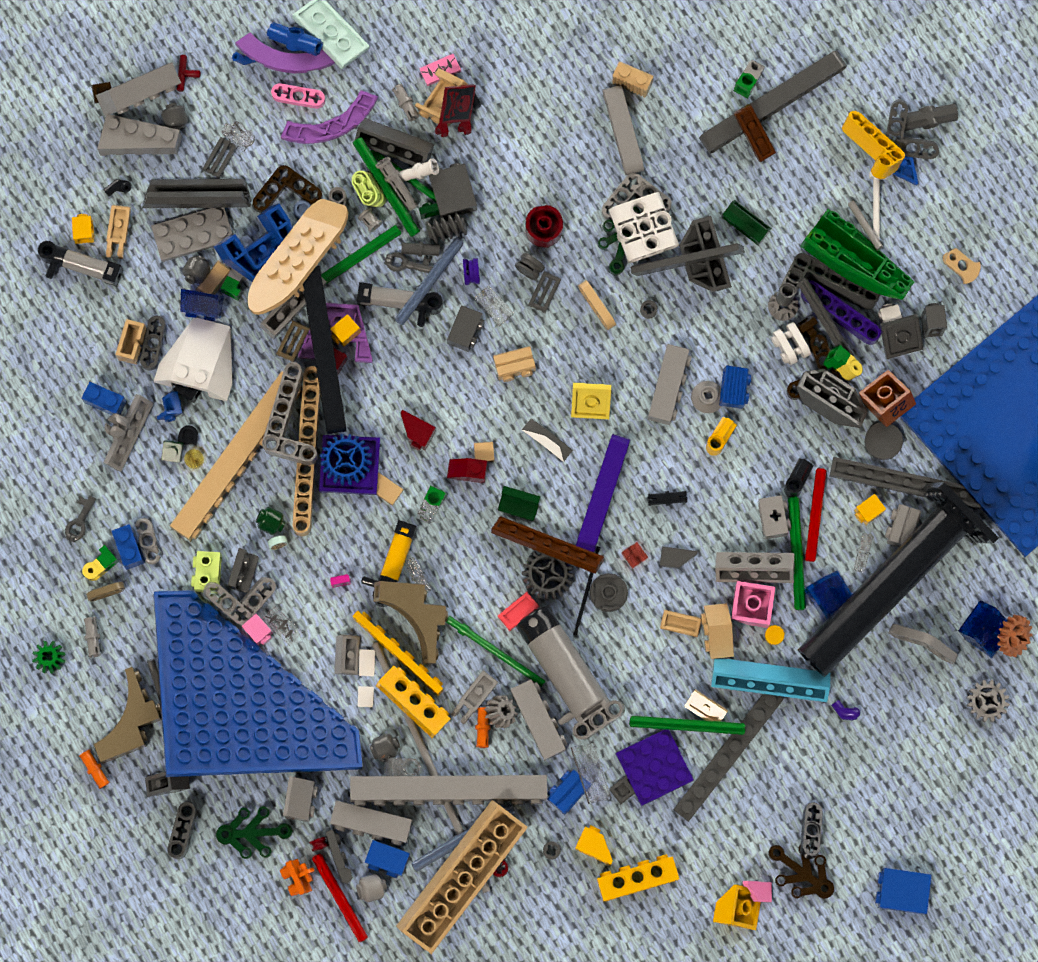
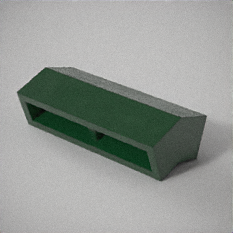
[722,200,772,246]

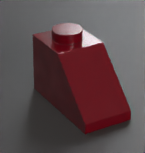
[401,410,436,451]
[447,458,487,484]

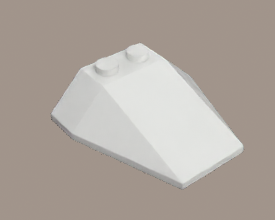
[154,317,233,402]

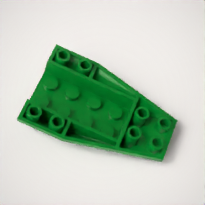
[800,209,914,300]

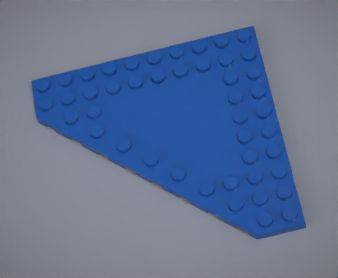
[900,295,1038,557]
[153,591,363,777]

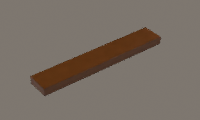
[491,516,604,574]

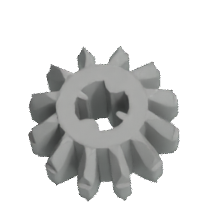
[484,695,518,728]

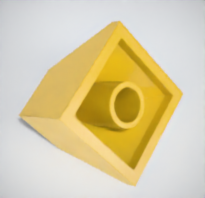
[713,884,761,930]

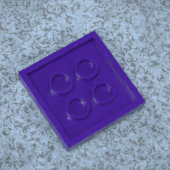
[319,435,380,495]
[615,729,694,806]

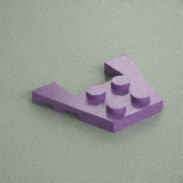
[298,303,373,363]

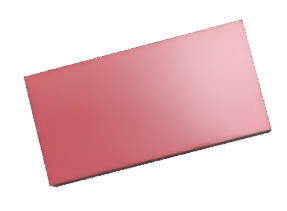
[498,592,540,631]

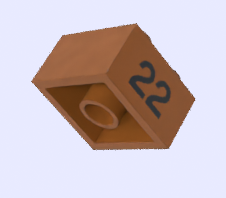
[859,370,916,427]

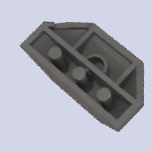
[679,216,732,292]
[797,369,868,428]

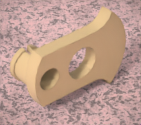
[943,248,981,284]

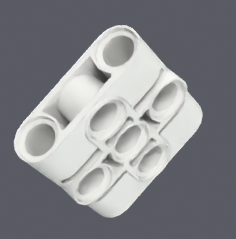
[609,192,679,263]

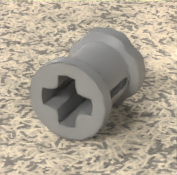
[358,208,382,233]

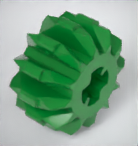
[32,641,66,674]

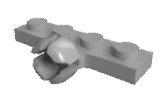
[103,394,154,472]

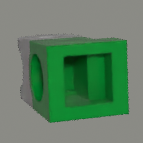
[733,60,765,99]
[221,269,247,301]

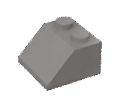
[283,776,318,822]

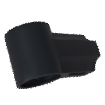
[784,458,814,497]

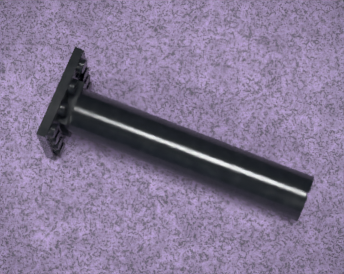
[798,482,999,677]

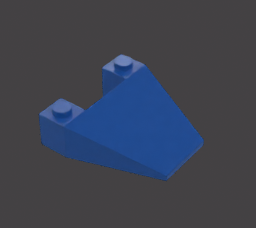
[213,204,292,282]

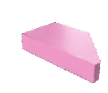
[743,881,772,903]

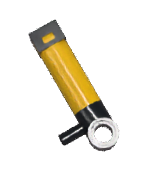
[361,520,417,607]

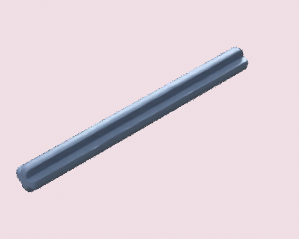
[395,238,463,325]
[411,805,516,872]

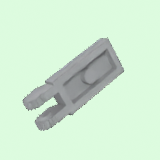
[451,670,499,724]

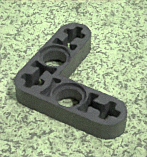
[886,99,939,159]

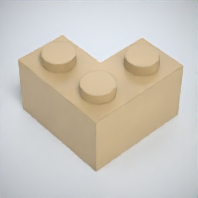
[701,603,734,659]

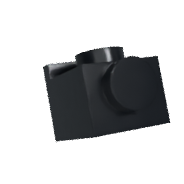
[173,383,202,403]

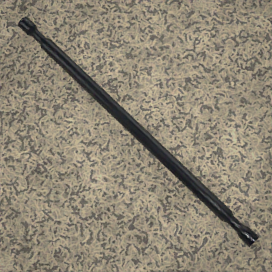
[573,546,601,636]

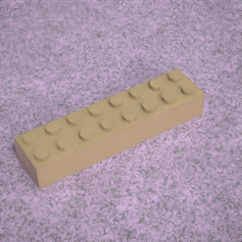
[396,800,528,954]

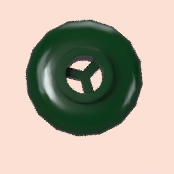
[255,507,286,535]

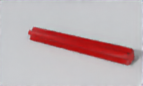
[805,468,826,562]
[312,854,368,942]

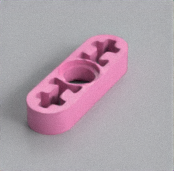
[271,83,325,109]

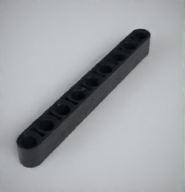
[303,265,346,434]

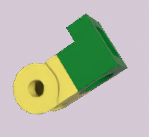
[823,345,863,381]
[82,545,119,581]

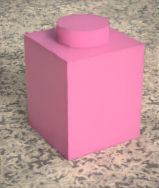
[242,614,273,646]

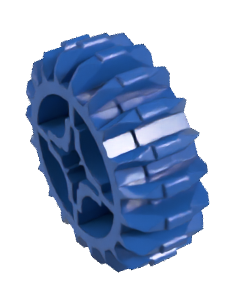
[320,434,372,486]

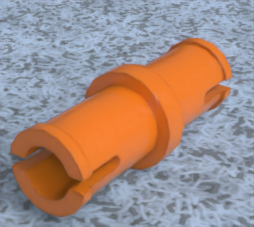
[475,707,491,748]
[79,749,110,789]

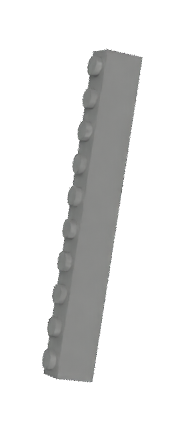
[350,775,547,806]

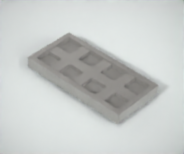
[151,208,233,262]

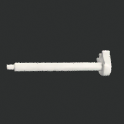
[869,171,888,240]

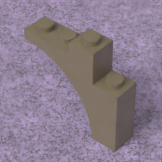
[374,581,448,664]
[94,667,162,764]

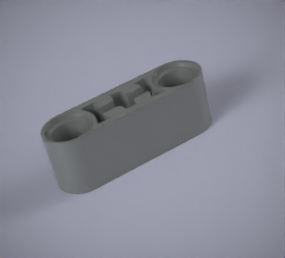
[167,802,197,859]

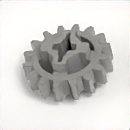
[966,680,1010,723]

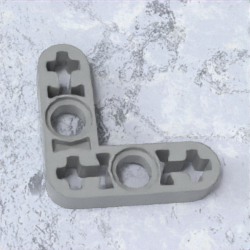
[602,173,672,220]
[203,577,276,625]
[888,624,958,664]

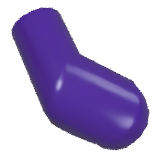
[831,700,860,721]

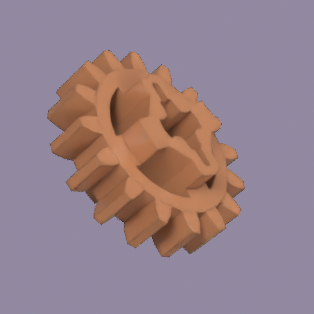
[997,614,1033,657]

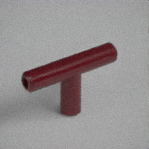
[177,54,201,92]

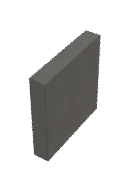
[880,314,923,359]

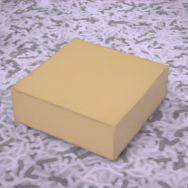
[474,442,494,462]

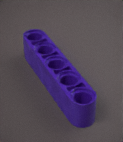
[800,280,881,345]

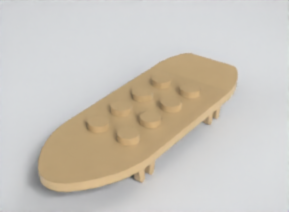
[248,199,349,315]

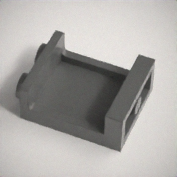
[429,163,477,219]

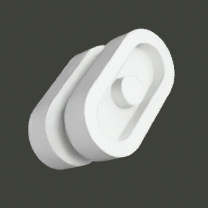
[771,322,811,366]

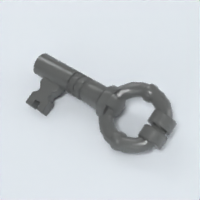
[384,252,433,273]
[65,495,96,542]

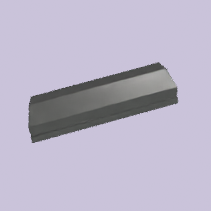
[142,179,251,208]

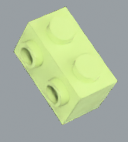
[191,551,222,593]

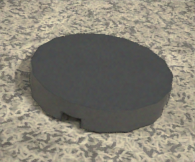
[864,422,903,460]
[589,573,628,612]

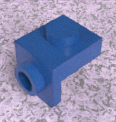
[157,391,182,422]

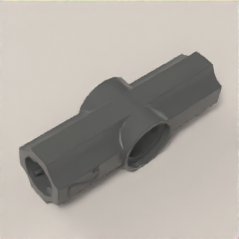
[899,104,958,131]

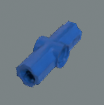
[267,22,323,56]

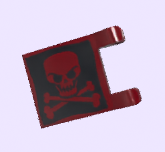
[435,84,476,137]

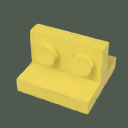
[571,383,611,420]

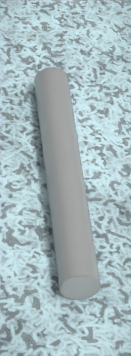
[848,201,883,251]

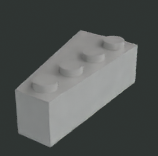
[96,62,181,116]
[97,114,182,156]

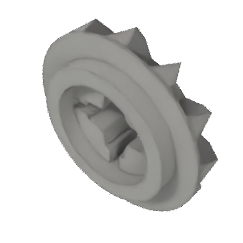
[768,292,798,321]

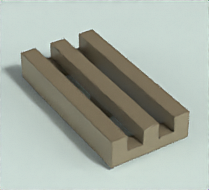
[276,321,310,362]

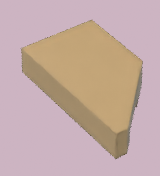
[377,472,404,506]

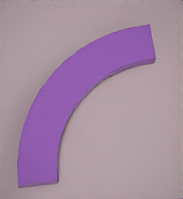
[235,32,335,73]
[281,90,378,144]

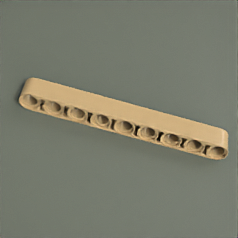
[293,366,321,536]

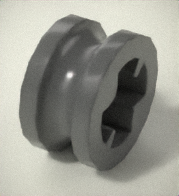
[640,300,658,319]
[543,841,561,860]

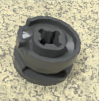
[515,253,545,281]

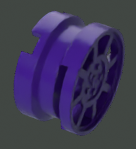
[463,258,480,285]

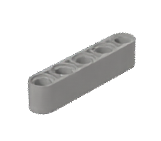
[603,85,644,175]

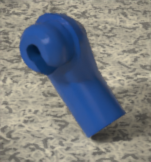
[232,52,257,65]

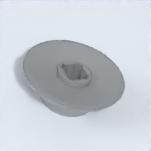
[691,381,722,413]

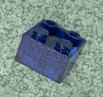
[958,600,1008,658]

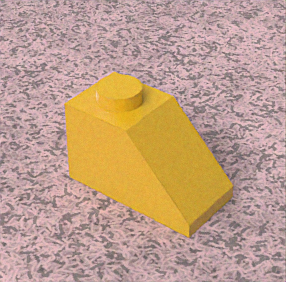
[575,825,613,866]

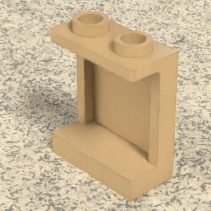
[415,68,468,127]

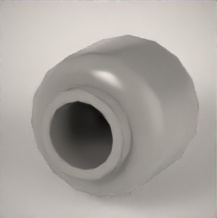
[356,874,387,902]

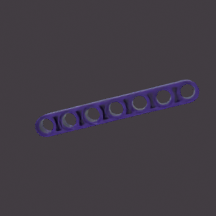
[576,434,630,552]

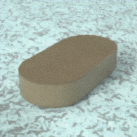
[86,582,125,602]

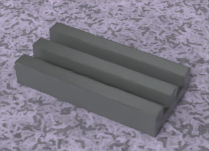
[203,137,238,179]
[528,271,561,314]

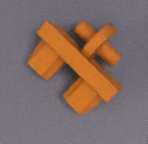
[280,859,315,896]

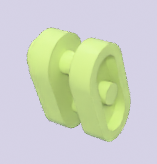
[352,171,386,208]

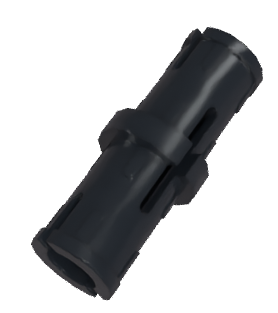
[648,491,687,506]

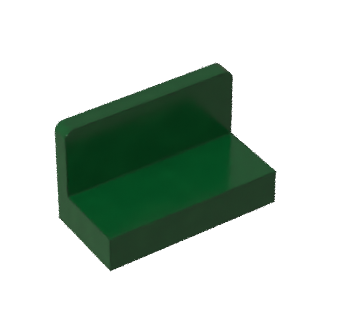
[498,486,541,521]

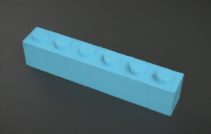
[711,658,831,702]

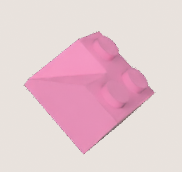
[731,581,775,628]

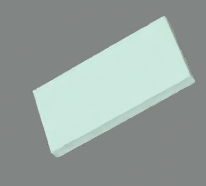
[292,0,370,69]

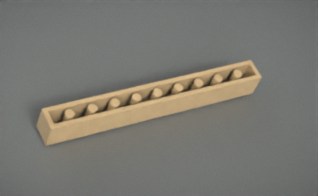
[170,371,302,542]

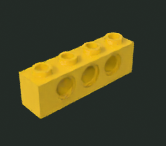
[376,665,451,739]
[597,854,679,902]

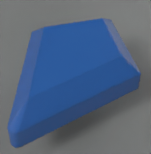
[893,156,918,186]

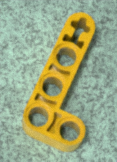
[842,111,905,179]

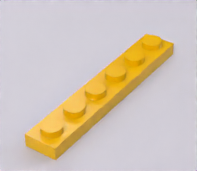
[352,610,444,696]

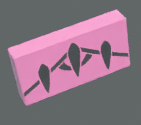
[419,54,461,86]

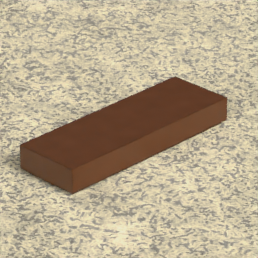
[733,104,776,162]

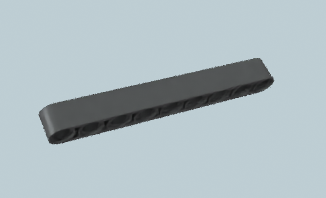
[699,51,847,154]

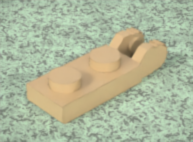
[106,205,131,259]

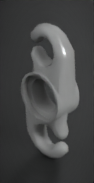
[135,518,161,565]

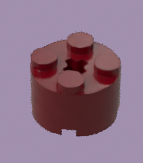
[525,205,563,248]

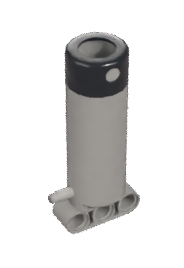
[516,606,625,739]

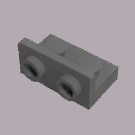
[228,548,259,593]

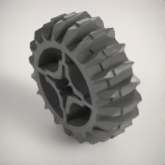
[522,552,574,601]

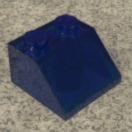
[180,289,224,321]
[805,571,852,622]

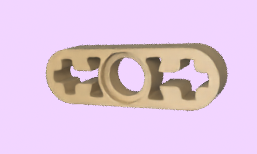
[578,280,616,330]

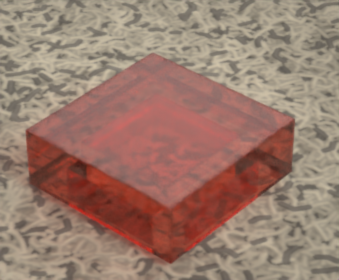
[621,542,648,569]

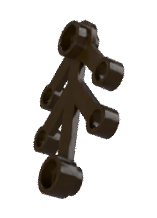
[768,844,834,899]

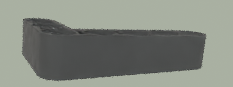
[776,253,880,310]

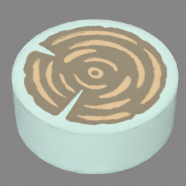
[268,536,288,550]

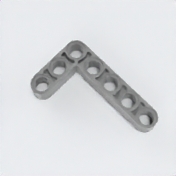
[262,362,318,465]

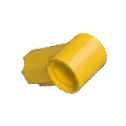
[706,417,737,456]

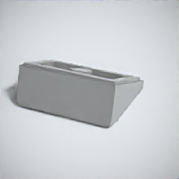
[334,635,360,675]

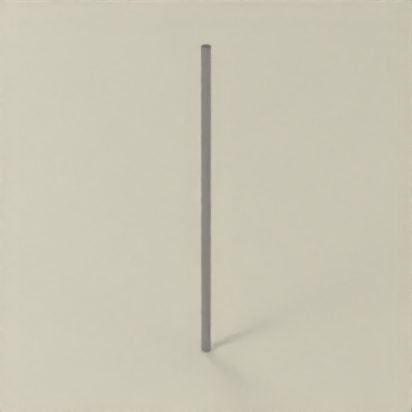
[372,642,490,893]

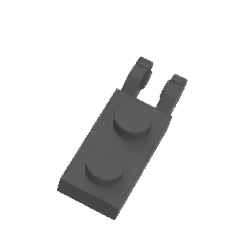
[325,830,353,884]

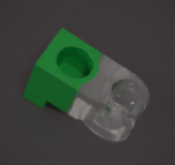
[416,486,448,525]

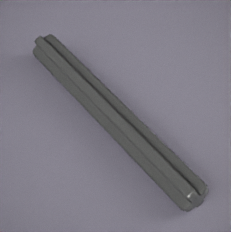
[797,278,854,356]

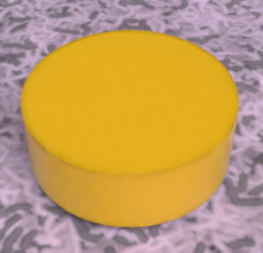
[765,625,784,645]

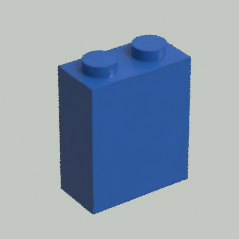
[875,868,932,915]

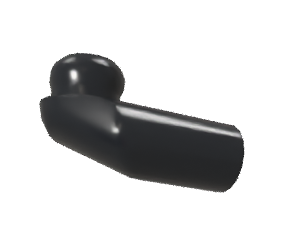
[103,179,131,197]

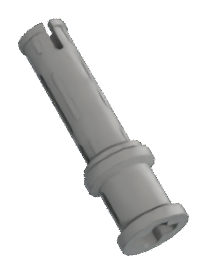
[375,156,418,211]

